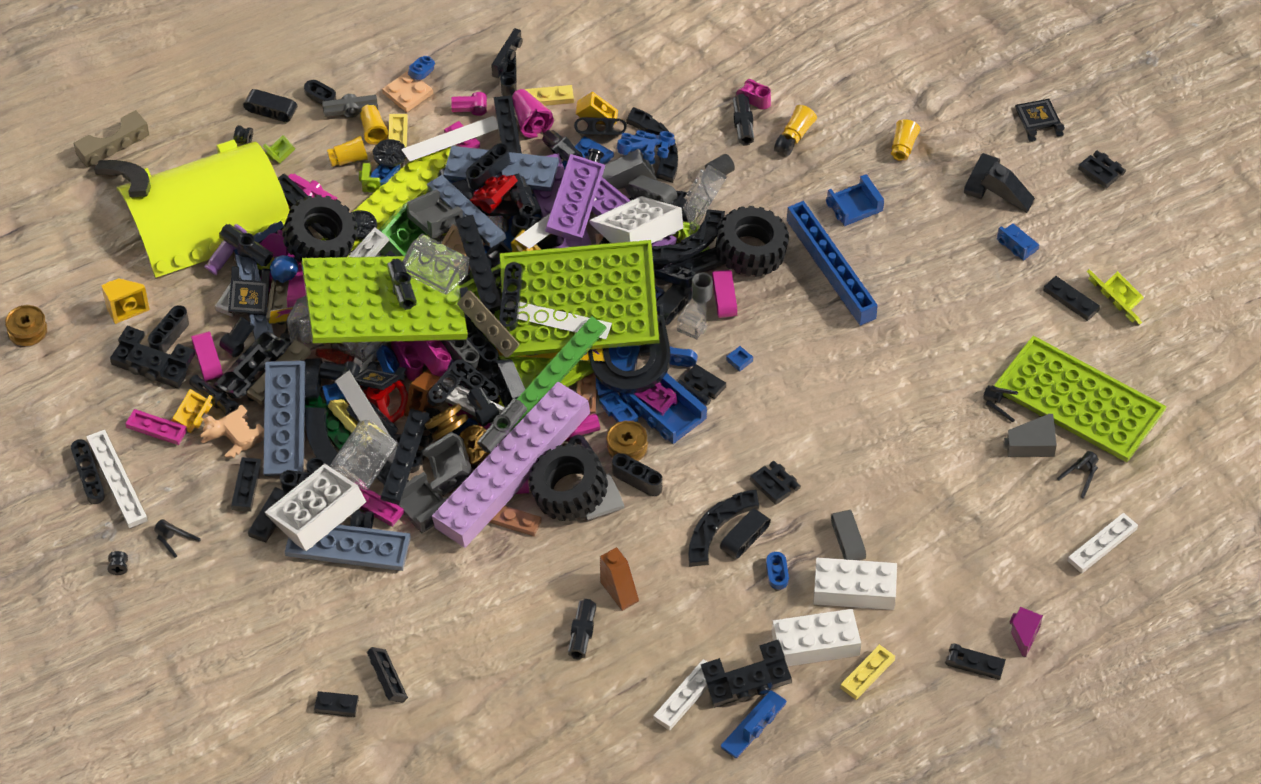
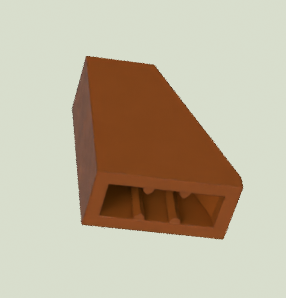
[404,369,442,417]
[600,547,639,611]

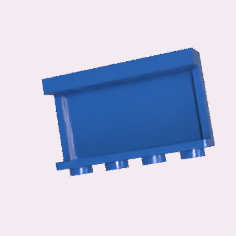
[620,373,707,444]

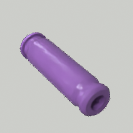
[204,224,247,275]

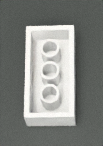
[814,558,897,610]
[772,609,861,666]

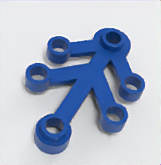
[617,130,675,161]

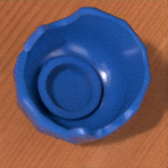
[270,255,298,283]

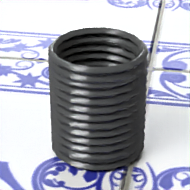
[705,154,735,181]
[692,273,713,303]

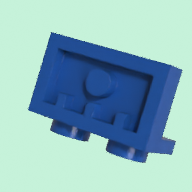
[997,223,1039,261]

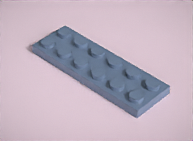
[443,146,559,191]
[264,361,305,476]
[285,525,411,571]

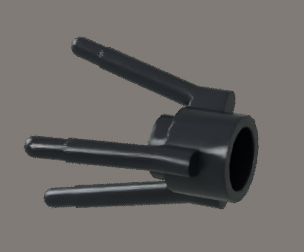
[983,385,1018,422]
[1057,451,1099,499]
[154,519,201,558]

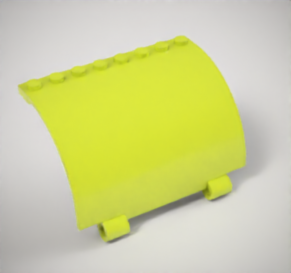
[116,139,290,278]

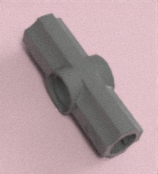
[322,94,378,118]
[477,399,527,454]

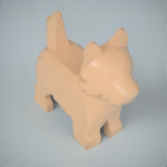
[200,405,264,458]

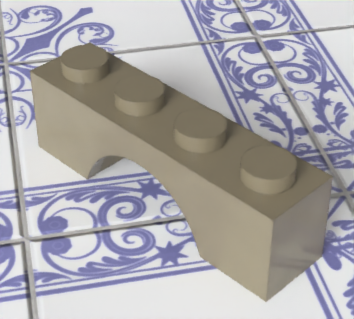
[73,110,149,168]

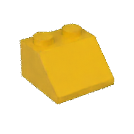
[101,278,150,324]

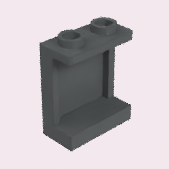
[407,189,463,239]
[422,432,473,496]
[398,472,448,533]

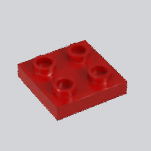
[470,175,518,213]

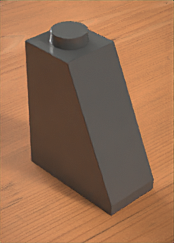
[602,149,657,189]
[1003,414,1057,457]

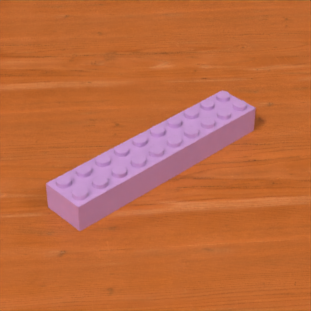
[432,382,590,548]

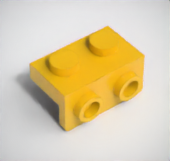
[171,389,213,433]

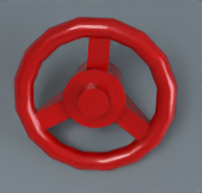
[348,380,408,423]

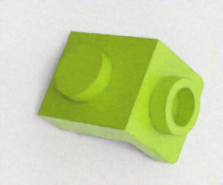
[263,135,296,163]
[359,163,381,193]

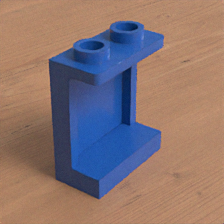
[826,174,884,226]

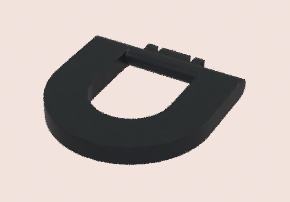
[588,315,671,394]

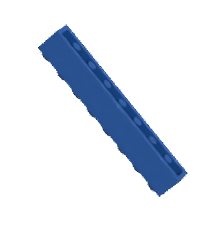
[787,201,878,326]

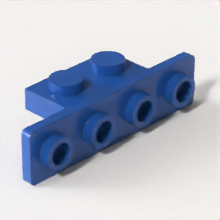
[721,690,787,758]

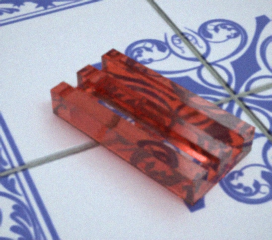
[315,348,355,364]

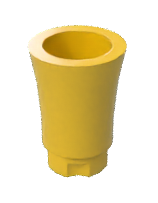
[360,105,389,145]
[782,105,817,144]
[891,119,921,161]
[327,136,368,167]

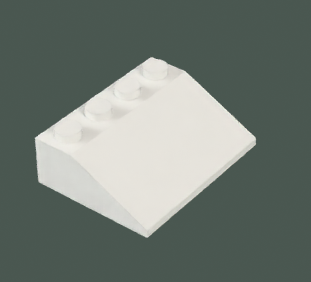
[589,196,683,243]
[265,464,366,551]

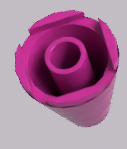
[512,89,554,138]

